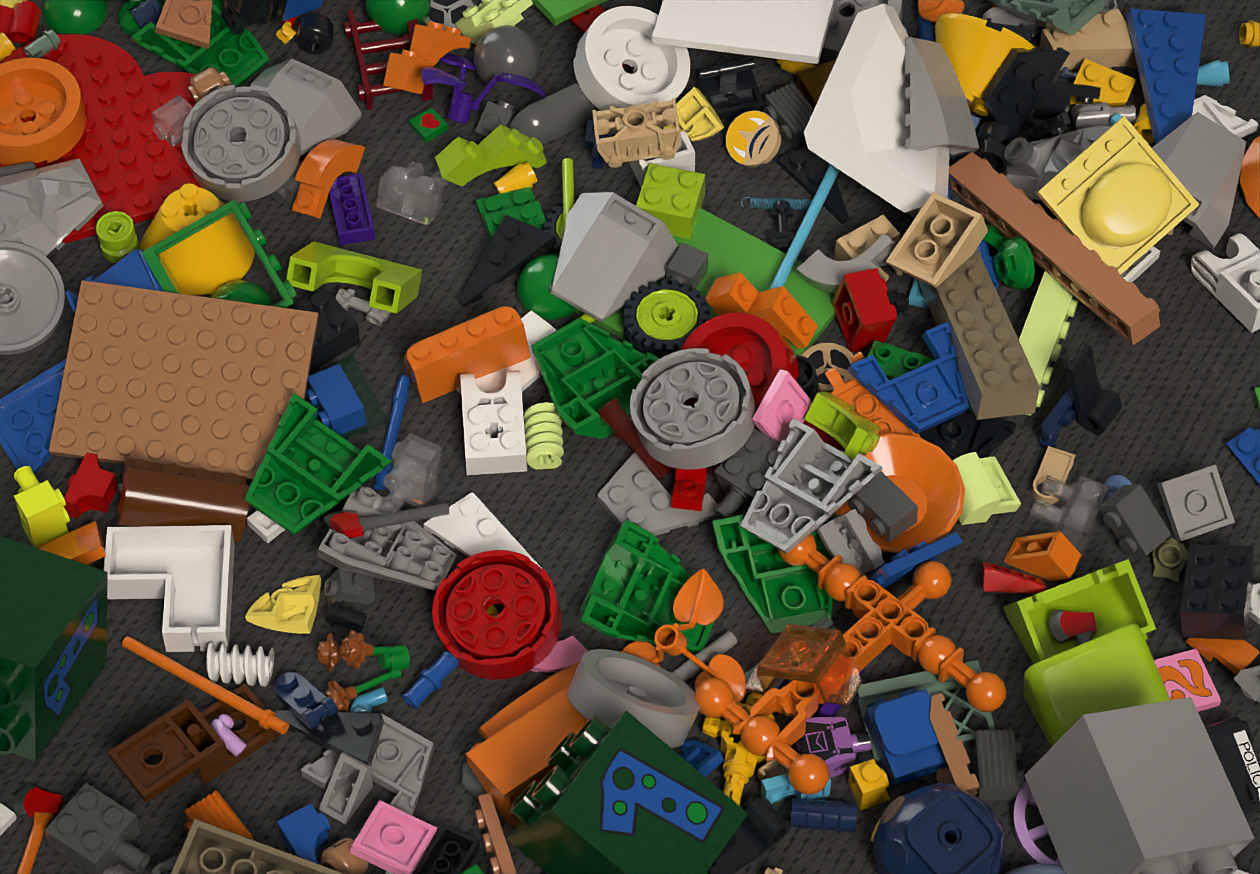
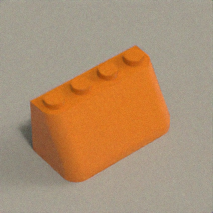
[403,306,531,403]
[466,685,589,826]

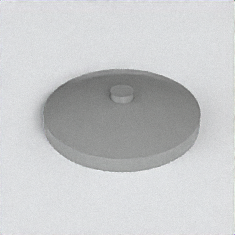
[0,242,65,355]

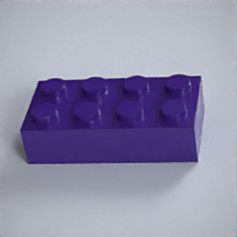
[329,173,375,246]

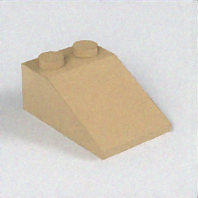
[886,192,988,288]

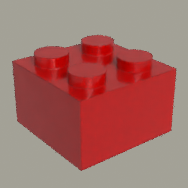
[832,268,897,353]

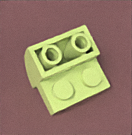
[455,0,533,45]
[953,452,1021,525]

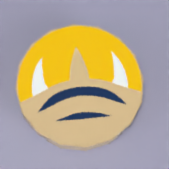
[726,110,781,168]

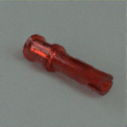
[598,398,673,481]

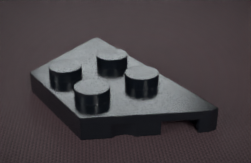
[981,47,1070,136]
[919,409,1016,461]

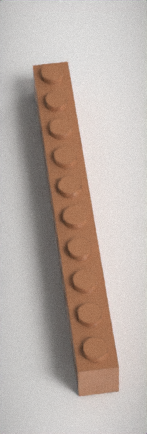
[948,152,1160,346]

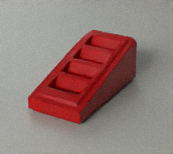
[981,562,1046,593]

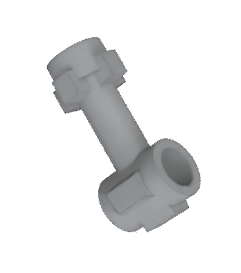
[335,288,391,326]

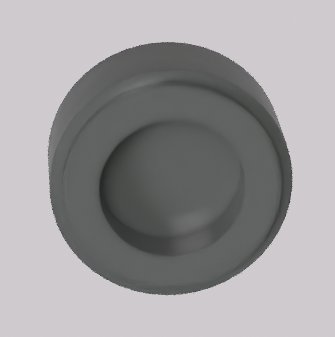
[1004,137,1033,167]

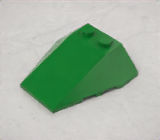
[531,318,659,439]
[712,512,837,634]
[580,519,715,653]

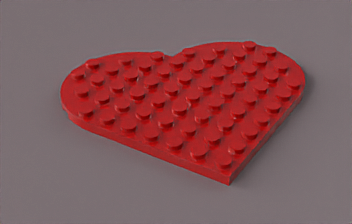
[0,34,202,243]

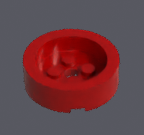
[680,312,799,432]
[432,550,562,680]

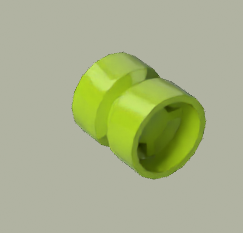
[96,211,139,263]

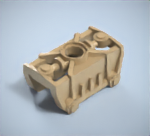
[592,98,681,168]

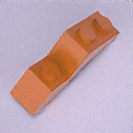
[383,21,471,94]
[705,272,818,349]

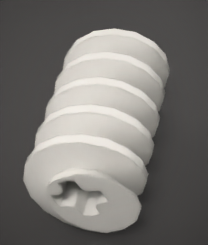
[206,642,274,687]

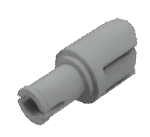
[1070,102,1136,130]

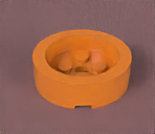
[0,58,86,166]

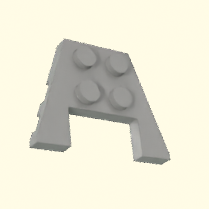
[597,444,720,536]
[301,713,434,816]

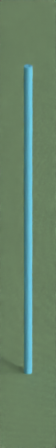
[769,27,907,289]

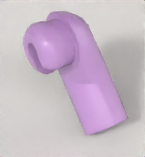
[211,714,247,757]

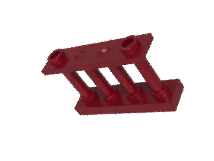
[344,9,434,110]

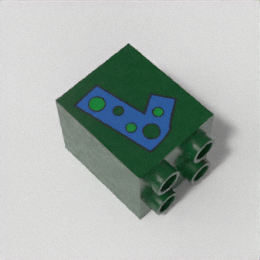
[0,536,108,762]
[507,711,748,874]

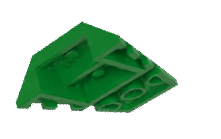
[131,0,270,87]
[244,392,392,536]

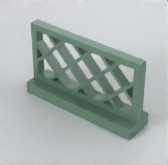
[853,660,996,762]

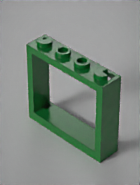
[141,199,297,308]

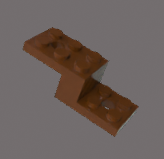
[108,683,280,803]

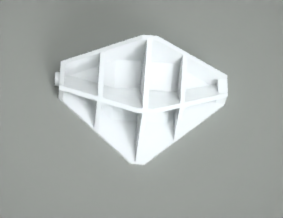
[804,3,950,217]

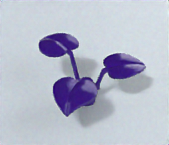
[421,53,546,123]

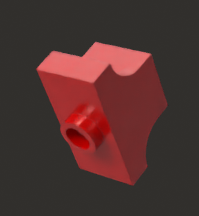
[64,452,118,519]

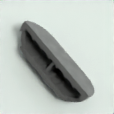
[509,82,601,144]

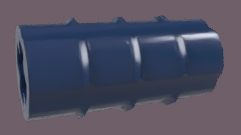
[790,798,857,833]

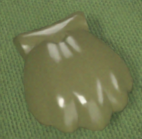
[1152,538,1188,582]

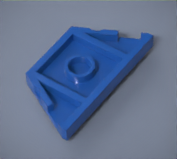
[868,532,963,588]

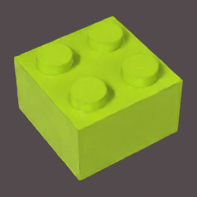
[636,163,705,239]

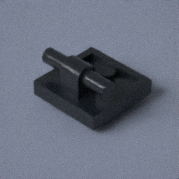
[695,58,764,120]

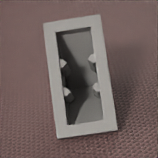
[319,752,373,824]

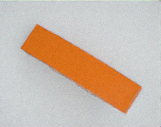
[479,661,580,740]

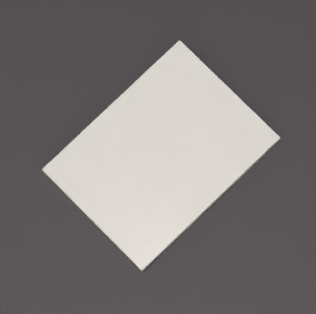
[652,0,836,64]

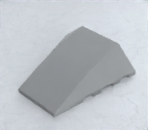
[905,37,979,157]
[740,418,883,554]

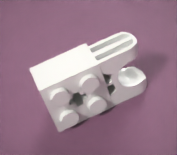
[1191,233,1260,333]
[460,370,527,475]

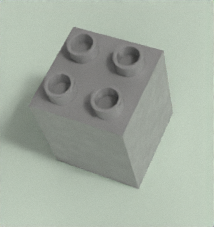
[1025,697,1255,874]

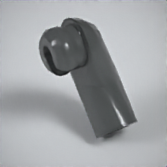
[461,762,487,800]

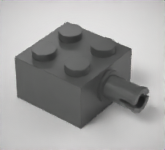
[713,428,780,519]
[44,783,150,874]

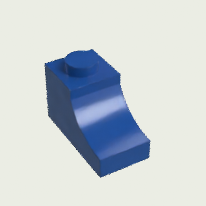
[277,804,331,864]

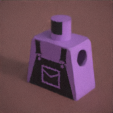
[795,717,871,778]

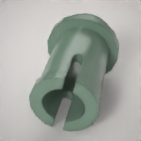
[23,30,61,58]

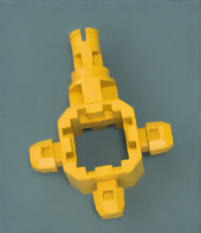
[703,692,791,806]

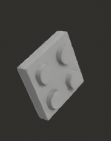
[1157,464,1235,542]

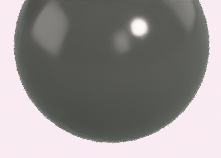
[473,25,540,92]

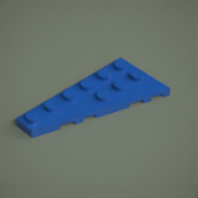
[1126,8,1206,145]
[0,359,66,475]

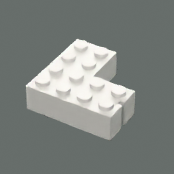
[104,525,235,652]

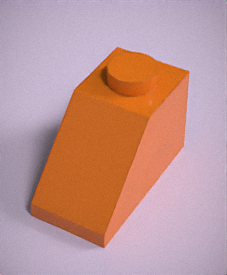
[1004,531,1081,581]

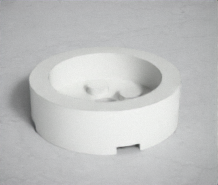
[574,6,690,111]

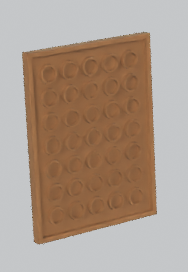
[49,280,319,482]

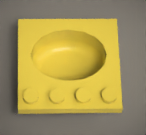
[1036,116,1199,275]

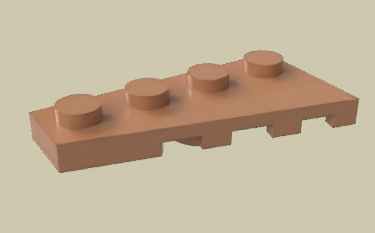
[155,0,212,49]
[474,793,517,874]

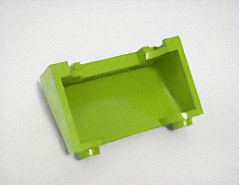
[1003,559,1156,664]
[1023,624,1171,747]

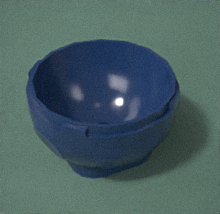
[873,783,1004,874]

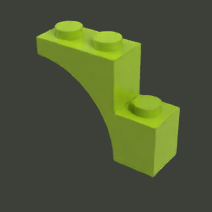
[435,124,547,187]
[804,391,881,459]

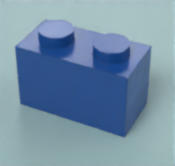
[306,364,366,435]

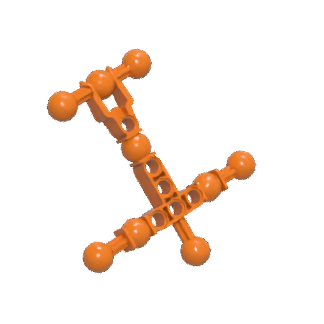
[694,534,1007,795]

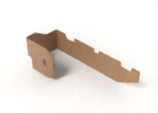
[929,693,980,796]

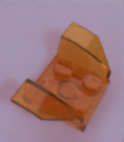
[746,624,862,706]

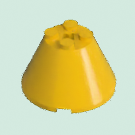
[935,13,1035,116]
[139,184,255,296]

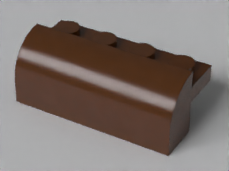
[118,458,250,542]

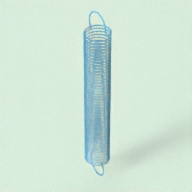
[741,197,825,210]

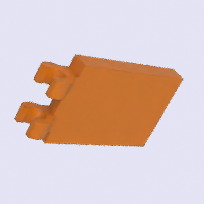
[825,352,921,438]
[36,521,106,565]

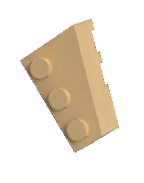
[1039,9,1138,70]

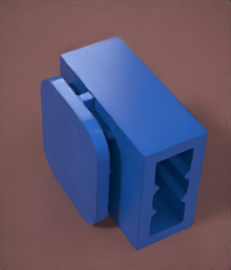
[863,689,948,788]

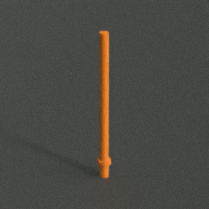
[122,636,289,735]

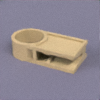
[1032,446,1075,505]

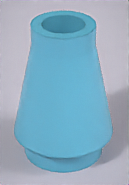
[1196,59,1230,87]

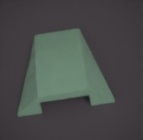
[988,0,1106,36]

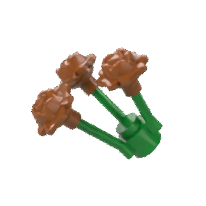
[317,631,410,712]

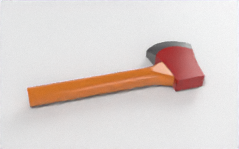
[13,784,64,874]

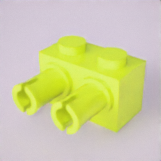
[14,466,70,548]

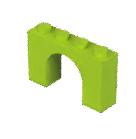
[286,241,422,314]

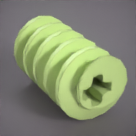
[524,402,564,469]

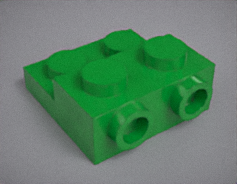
[476,187,547,242]

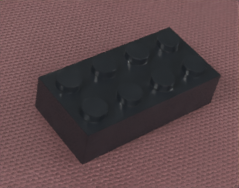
[413,824,480,874]

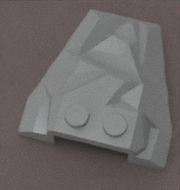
[1003,125,1112,208]
[0,159,104,256]

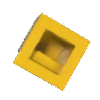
[848,759,890,811]

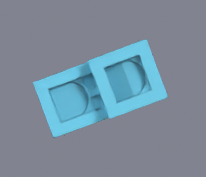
[761,774,831,803]

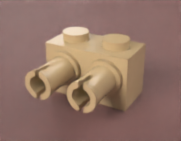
[834,215,903,282]

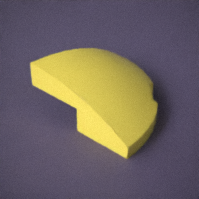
[656,87,724,142]
[245,575,321,634]

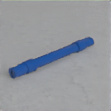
[374,375,411,490]

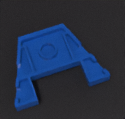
[847,322,969,434]

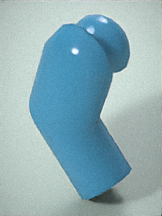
[349,687,388,713]

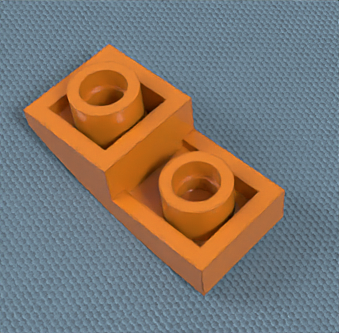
[1186,638,1260,676]

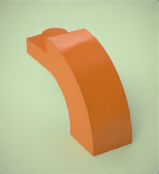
[292,139,365,219]

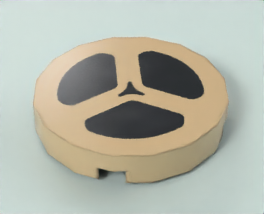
[802,343,853,393]

